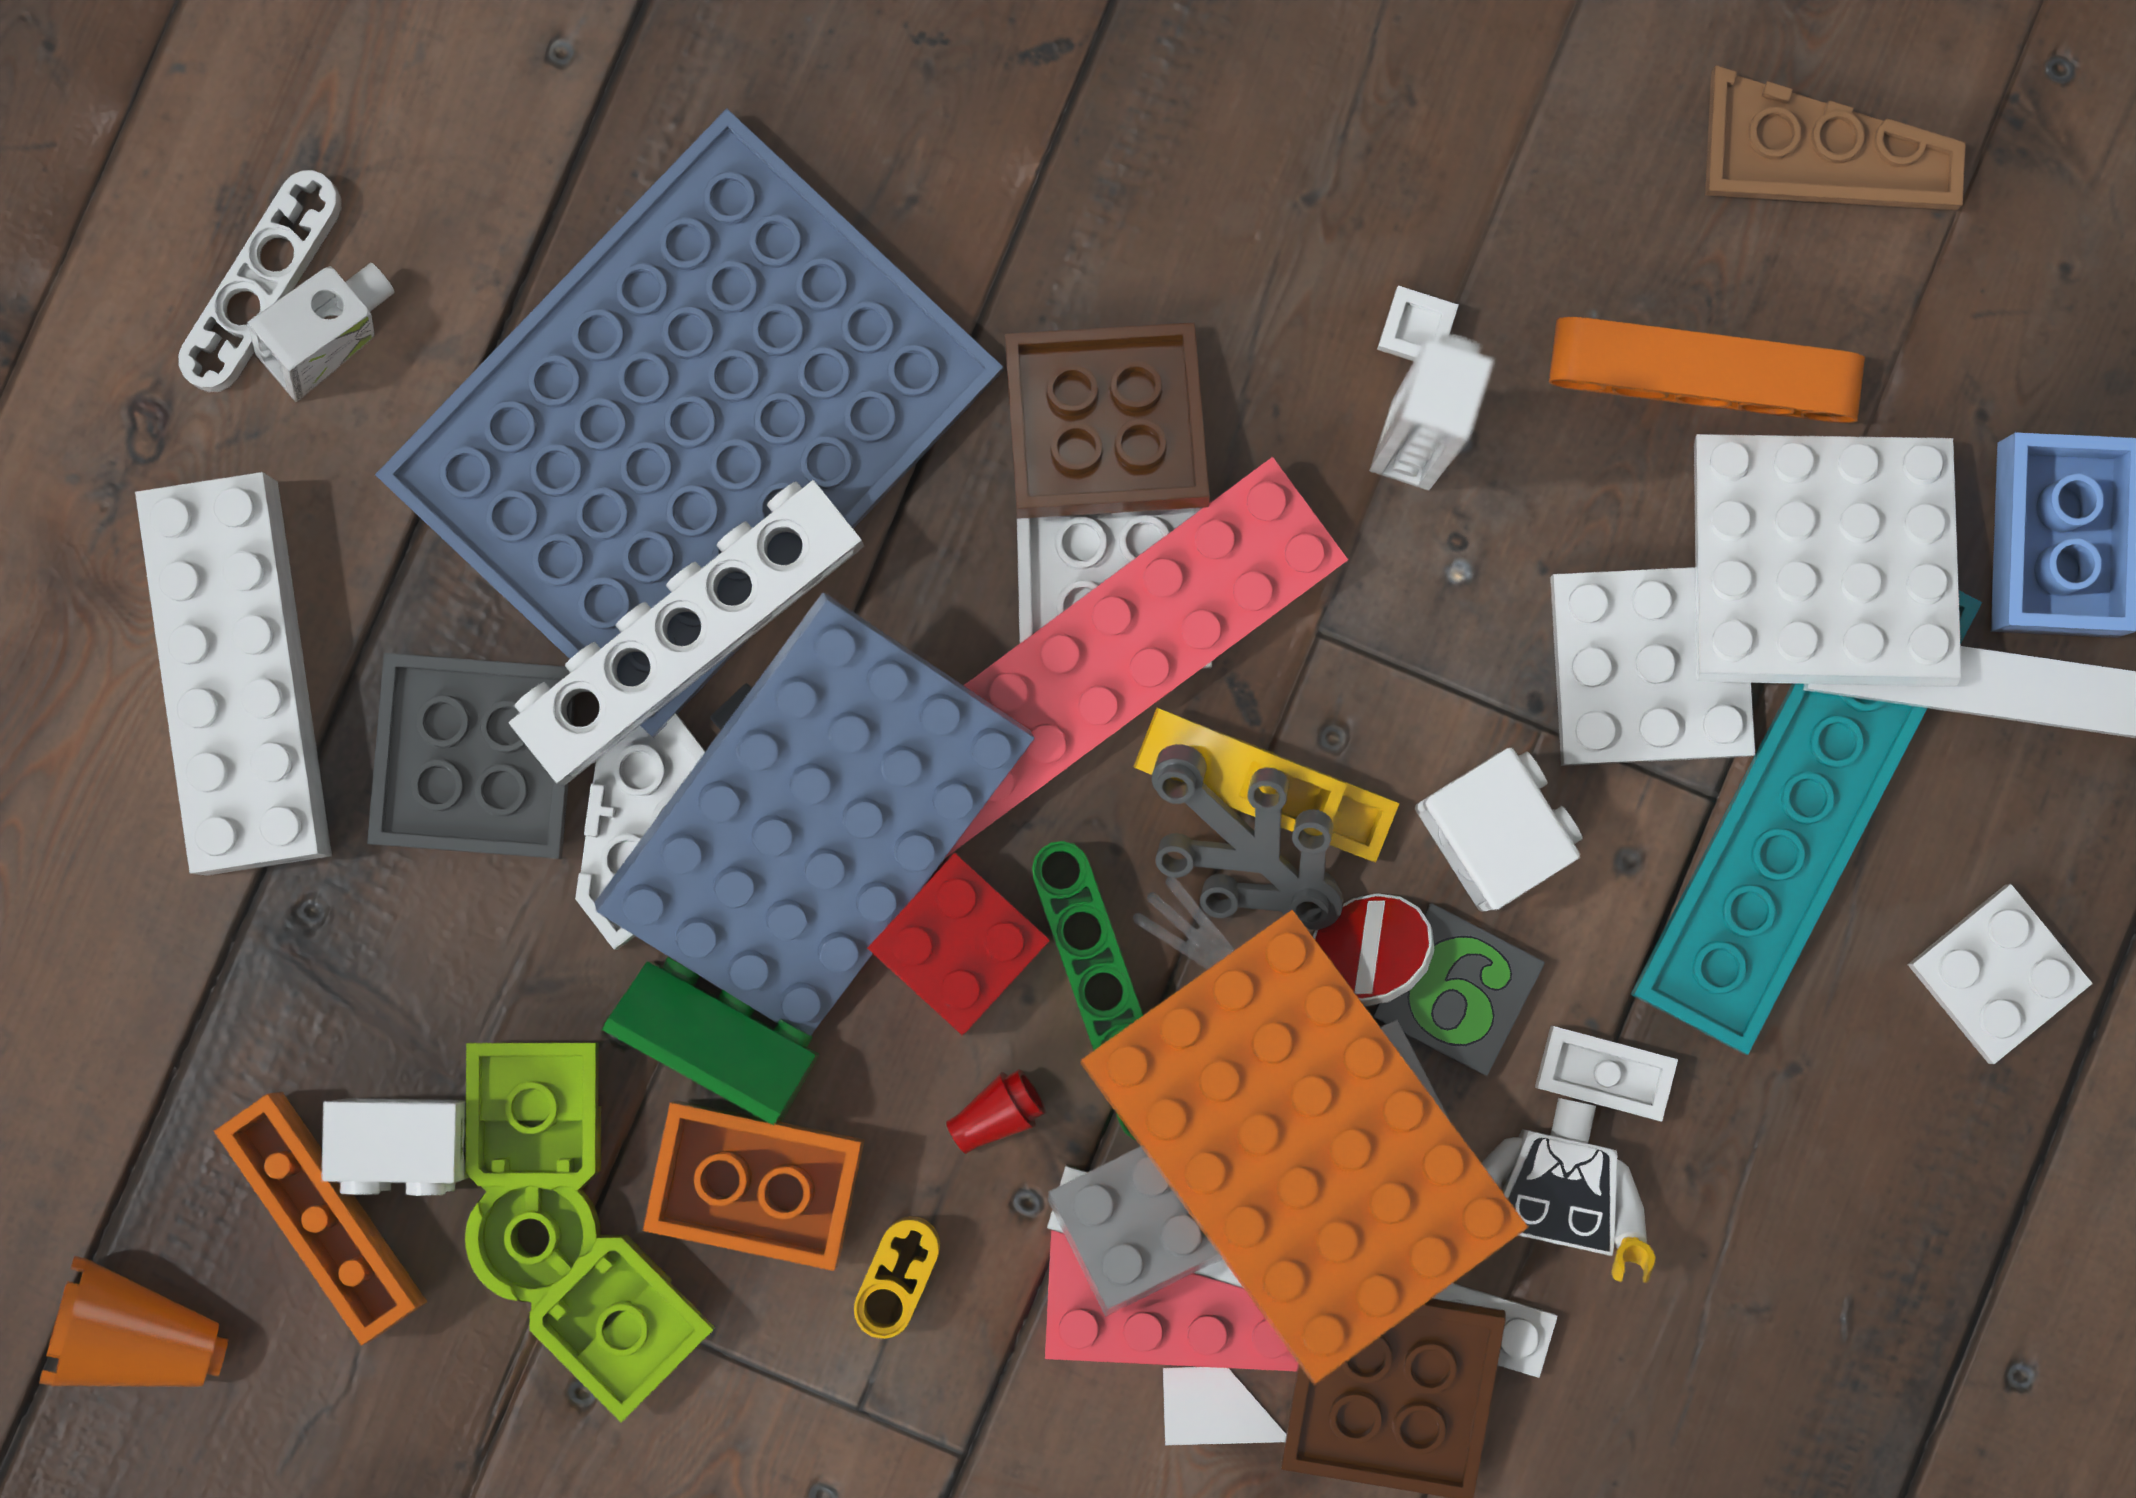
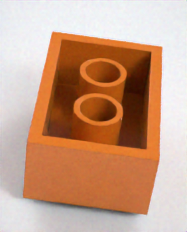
[643,1100,865,1271]

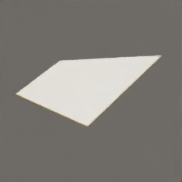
[1163,1367,1286,1445]

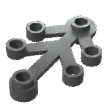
[1152,744,1343,930]

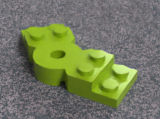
[465,1042,715,1422]

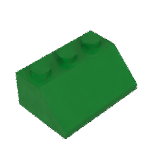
[602,956,820,1125]

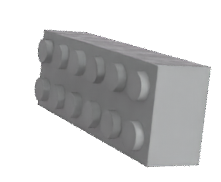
[1048,1020,1450,1317]

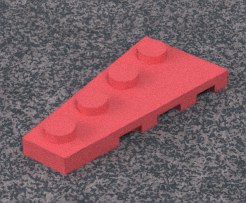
[1045,1229,1298,1371]

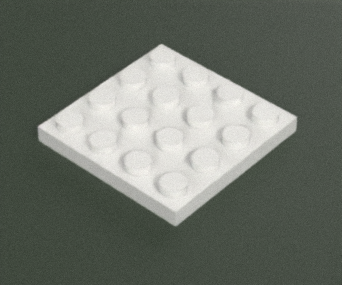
[1694,434,1961,686]

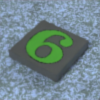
[1372,903,1545,1076]

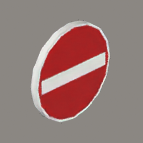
[1313,893,1435,1006]

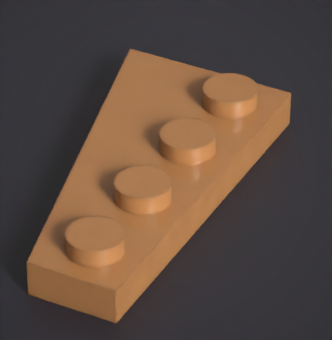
[1705,65,1965,210]

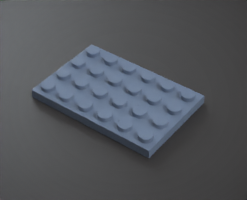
[594,592,1035,1035]

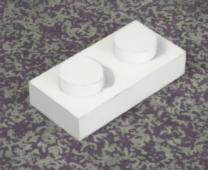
[1535,1026,1678,1122]

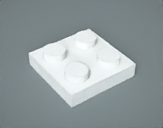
[1907,884,2093,1064]

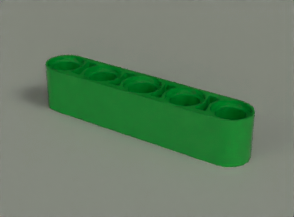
[1032,841,1143,1141]

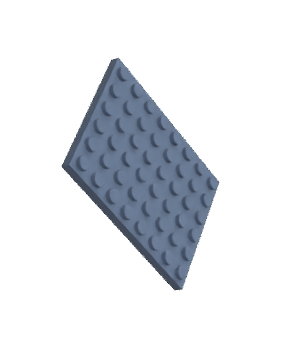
[375,108,1004,738]

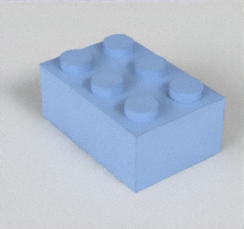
[1991,432,2136,638]

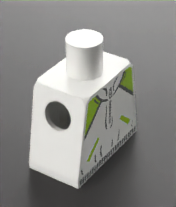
[247,262,395,402]

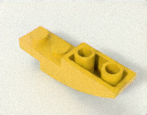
[1133,708,1400,863]

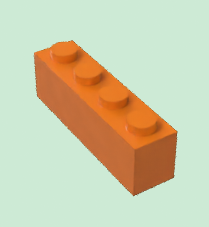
[214,1092,427,1346]

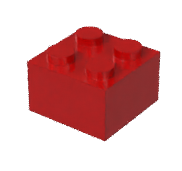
[867,853,1050,1036]

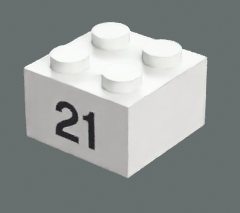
[322,1098,470,1195]

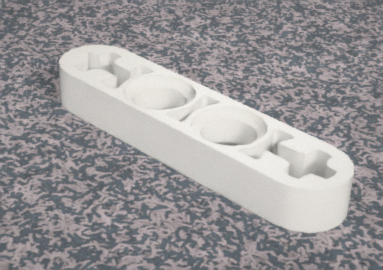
[178,170,342,392]

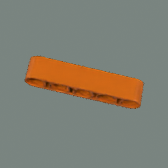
[1549,317,1865,423]

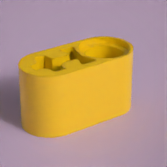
[854,1216,940,1339]

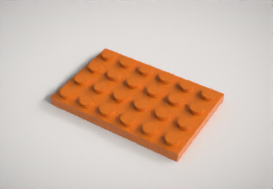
[1081,910,1528,1385]

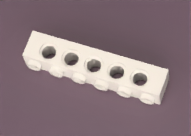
[1369,335,1493,490]
[508,480,864,786]

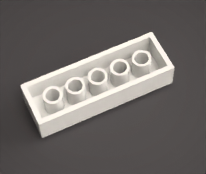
[135,472,332,876]

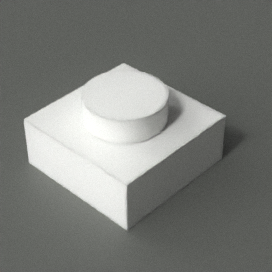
[1377,286,1458,361]

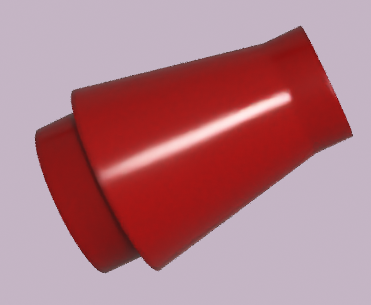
[946,1069,1046,1154]

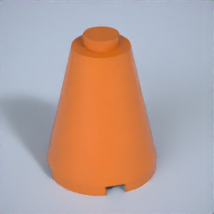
[39,1256,228,1387]

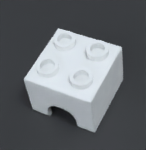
[1415,748,1583,912]

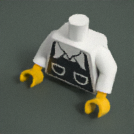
[1481,1098,1655,1283]

